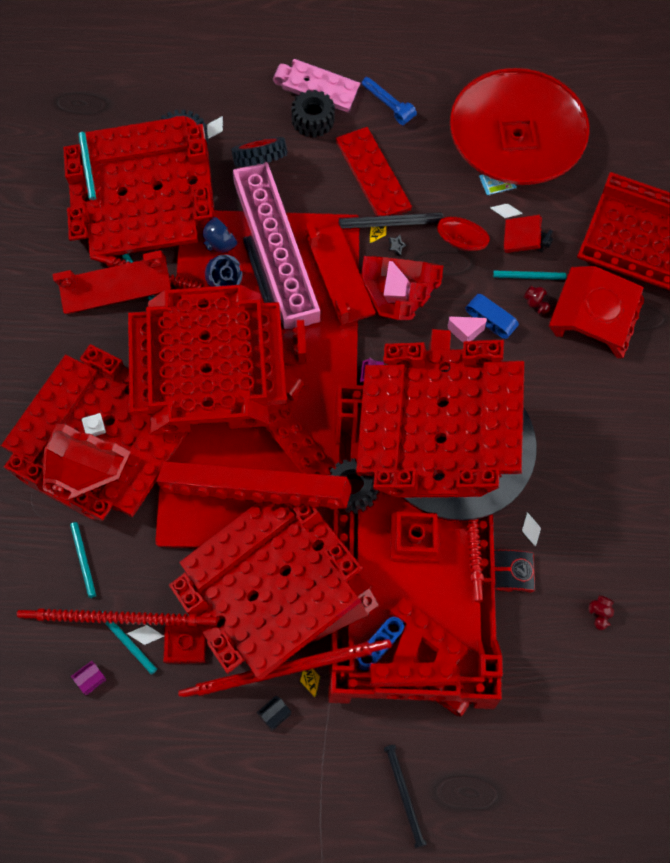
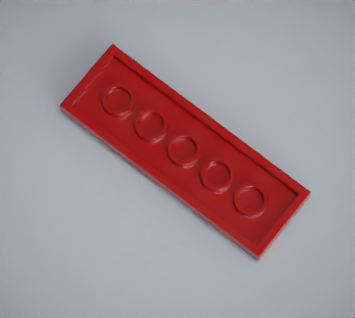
[336,127,412,216]

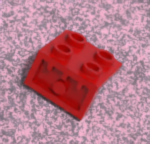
[282,320,306,364]

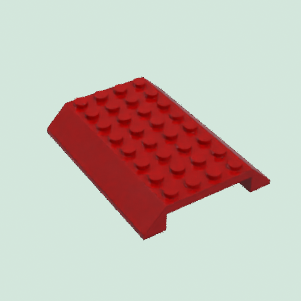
[577,172,670,290]

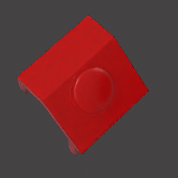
[549,266,644,358]

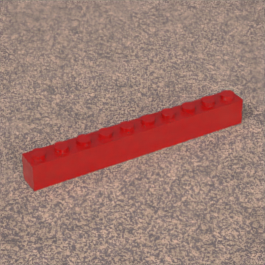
[156,462,352,509]

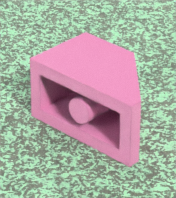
[384,261,411,303]

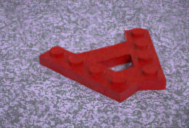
[370,598,468,687]

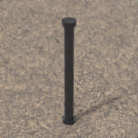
[383,744,427,849]

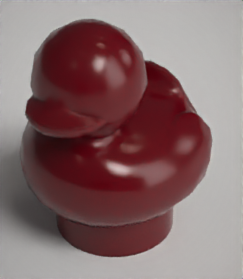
[523,285,550,314]
[588,595,614,630]

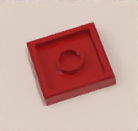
[504,215,542,253]
[163,623,206,663]

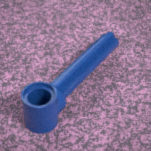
[362,77,417,125]

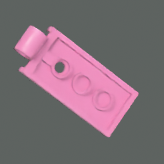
[273,59,360,113]

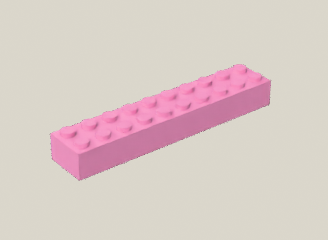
[233,162,320,330]

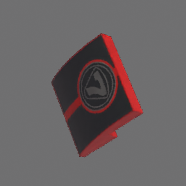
[494,550,535,593]

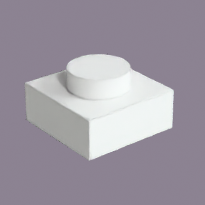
[82,413,106,436]

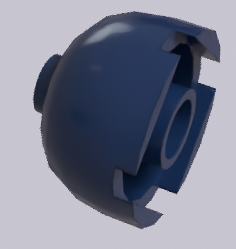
[203,217,238,254]
[205,255,243,287]

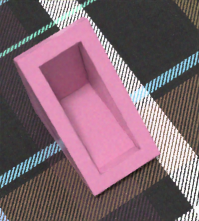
[448,317,487,342]

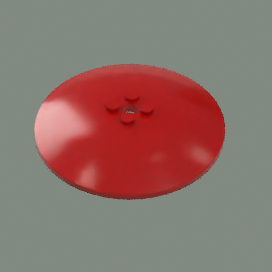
[450,68,589,185]

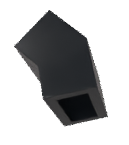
[256,696,291,731]

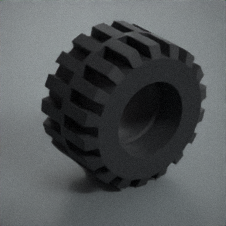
[292,90,335,137]
[330,458,379,514]

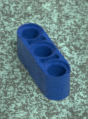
[465,294,519,339]
[356,617,404,672]

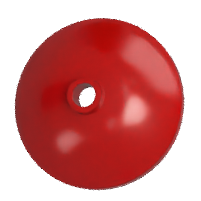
[437,217,490,251]

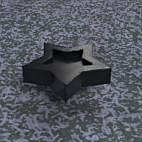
[388,235,407,256]

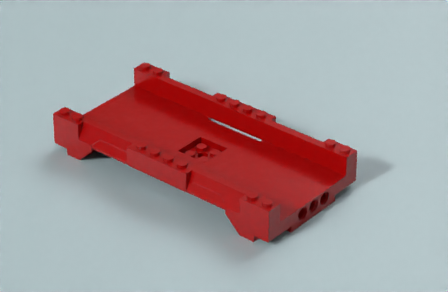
[328,384,503,709]

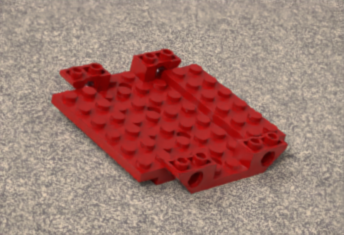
[63,116,214,257]
[128,285,287,435]
[356,340,525,498]
[1,344,193,521]
[169,501,363,680]

